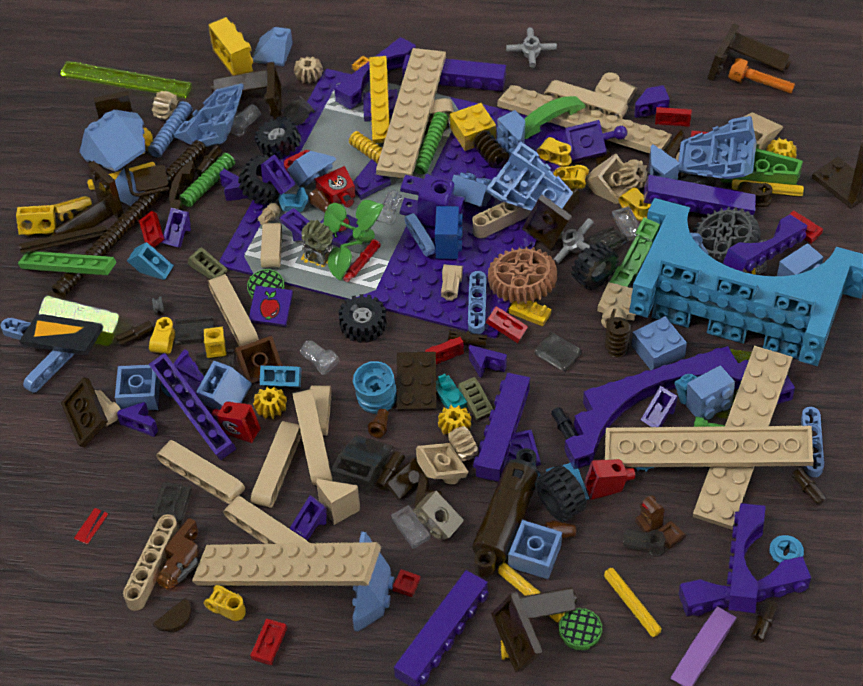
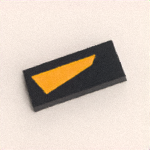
[19,314,104,356]

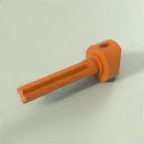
[728,58,795,94]

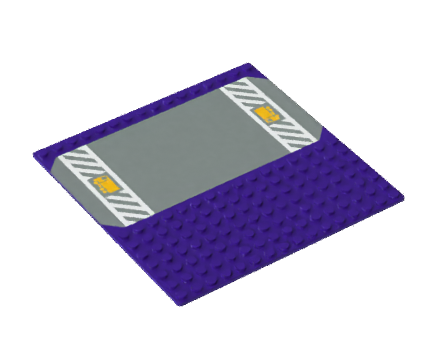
[219,69,571,338]

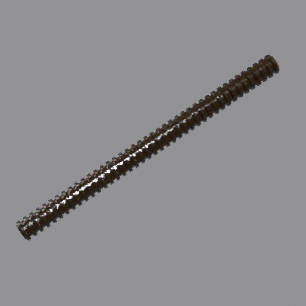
[51,140,206,297]

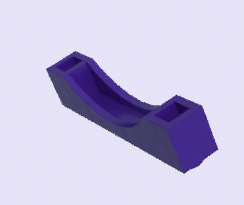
[334,37,416,110]
[723,215,808,273]
[725,503,765,613]
[678,556,811,616]

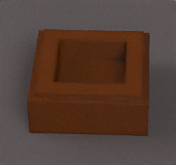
[655,520,685,549]

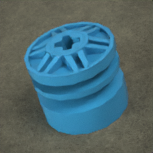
[353,361,397,414]

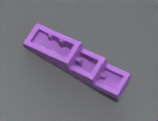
[671,607,736,686]

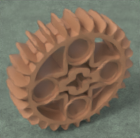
[488,246,557,304]

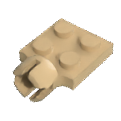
[597,282,636,328]

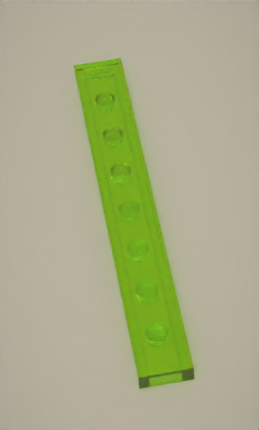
[60,61,192,98]

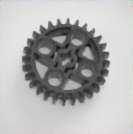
[693,207,761,265]

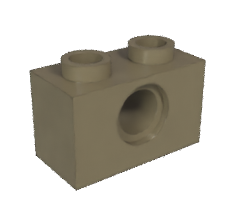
[413,491,464,540]

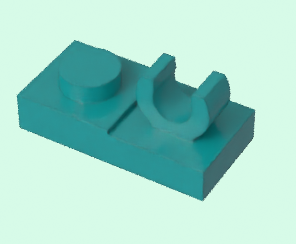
[436,374,467,409]

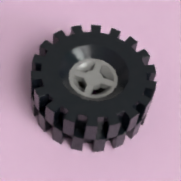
[254,117,301,159]
[571,241,619,290]
[338,294,387,343]

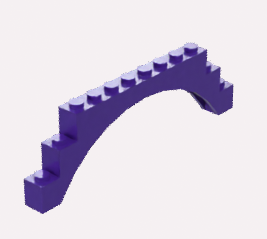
[565,346,795,470]

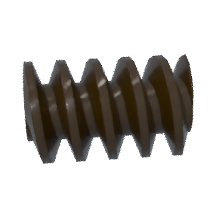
[473,130,509,168]
[605,317,631,358]

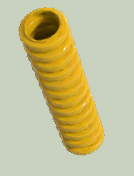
[349,131,399,178]

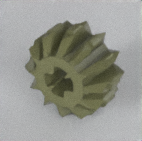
[301,220,334,251]

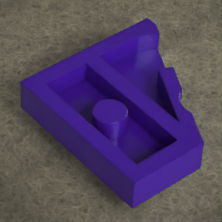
[353,159,391,200]
[173,349,204,395]

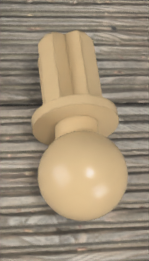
[258,203,281,225]

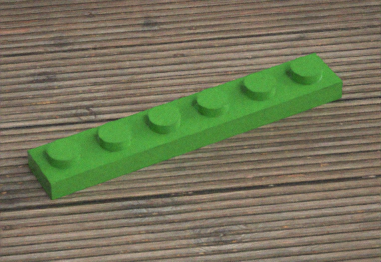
[18,251,117,275]

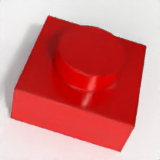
[393,569,421,597]

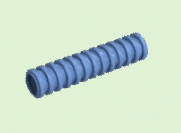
[148,101,193,158]

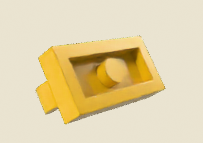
[54,196,92,221]
[509,301,551,326]

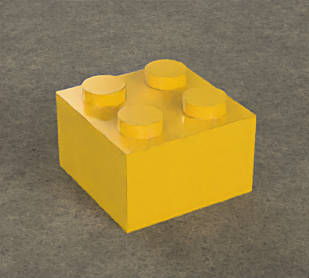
[450,103,496,151]

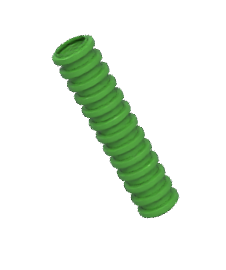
[414,112,449,175]
[179,153,235,207]

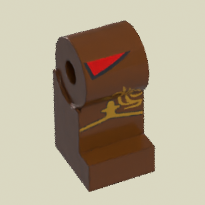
[635,495,664,535]

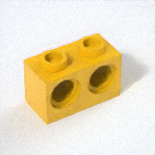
[16,205,56,236]

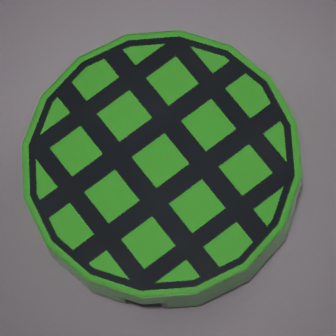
[247,269,285,299]
[559,608,602,650]

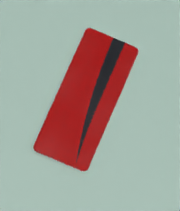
[74,508,108,544]

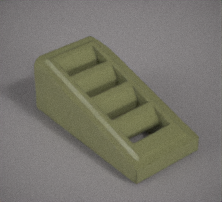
[188,247,228,279]
[458,377,493,421]

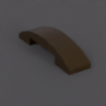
[169,161,196,211]

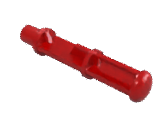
[343,239,381,282]

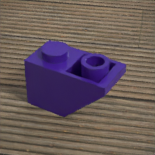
[634,85,670,118]

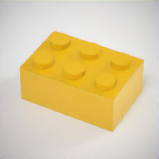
[208,17,253,75]

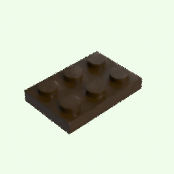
[397,352,437,411]
[61,377,108,447]

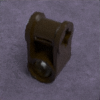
[737,181,773,207]

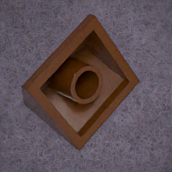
[235,335,282,383]

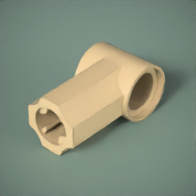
[441,264,463,301]
[95,390,121,427]

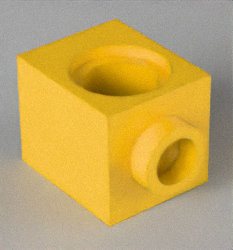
[204,326,226,358]

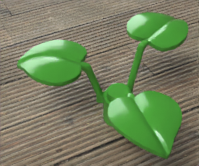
[324,200,384,280]

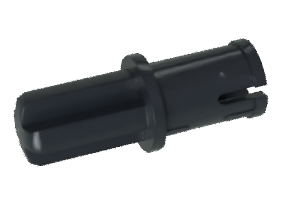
[551,407,577,440]

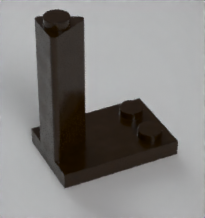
[707,23,792,81]
[211,61,282,120]
[812,142,863,209]
[51,161,124,246]
[522,188,580,250]
[491,587,577,673]

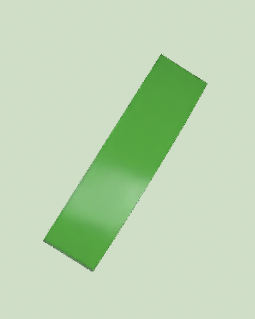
[524,96,585,139]
[610,217,661,287]

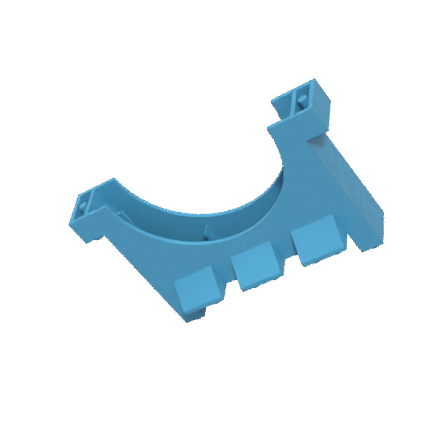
[629,198,863,366]

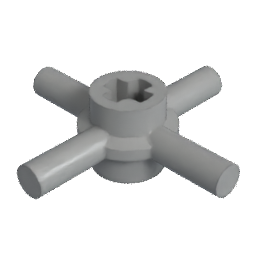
[506,28,557,67]
[553,218,594,264]

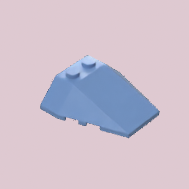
[174,83,244,147]
[80,110,145,172]
[678,116,756,179]
[485,142,573,211]
[353,532,394,631]

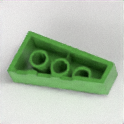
[721,148,803,185]

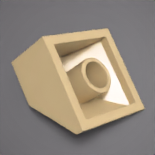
[585,154,630,204]

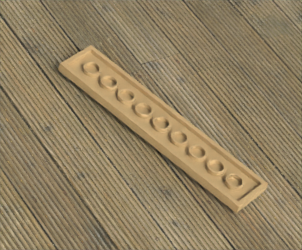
[376,48,446,178]
[497,85,672,153]
[693,346,793,530]
[605,426,813,467]
[192,542,381,586]

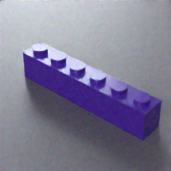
[402,55,506,91]
[644,175,755,215]
[149,353,237,460]
[473,373,530,482]
[394,570,489,686]

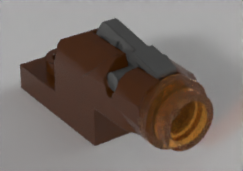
[156,518,199,590]

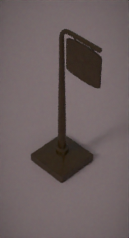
[94,91,170,197]

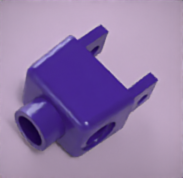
[399,174,465,227]

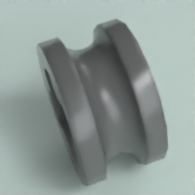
[152,296,164,314]

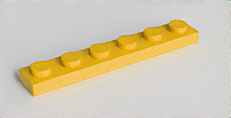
[369,56,390,143]

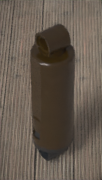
[472,448,540,578]

